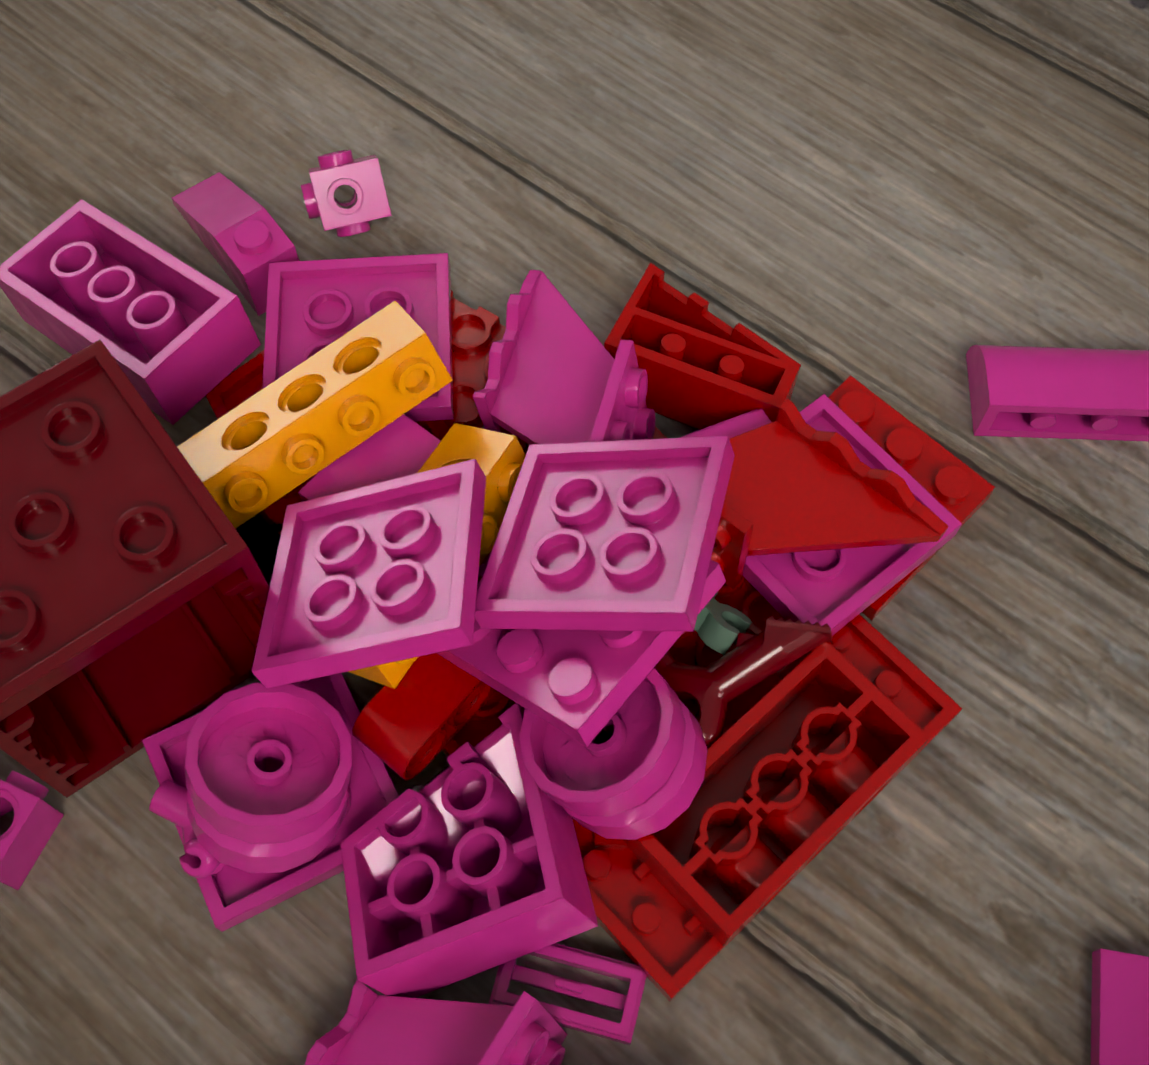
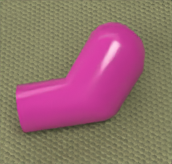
[149,779,225,878]

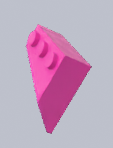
[340,703,598,998]

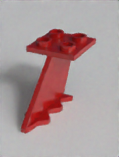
[711,398,949,589]

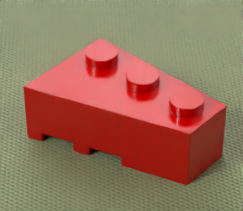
[604,262,801,430]

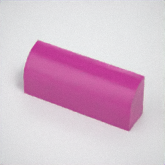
[966,345,1149,442]

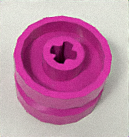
[519,668,708,840]
[185,683,352,873]

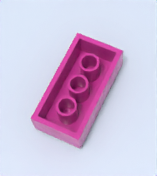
[0,199,261,425]

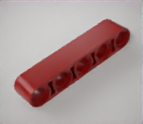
[352,653,497,780]

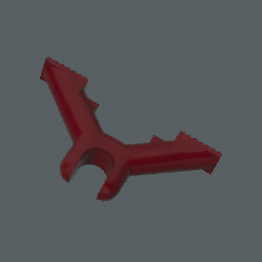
[654,616,833,749]

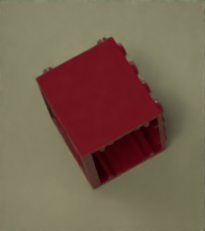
[0,339,269,798]

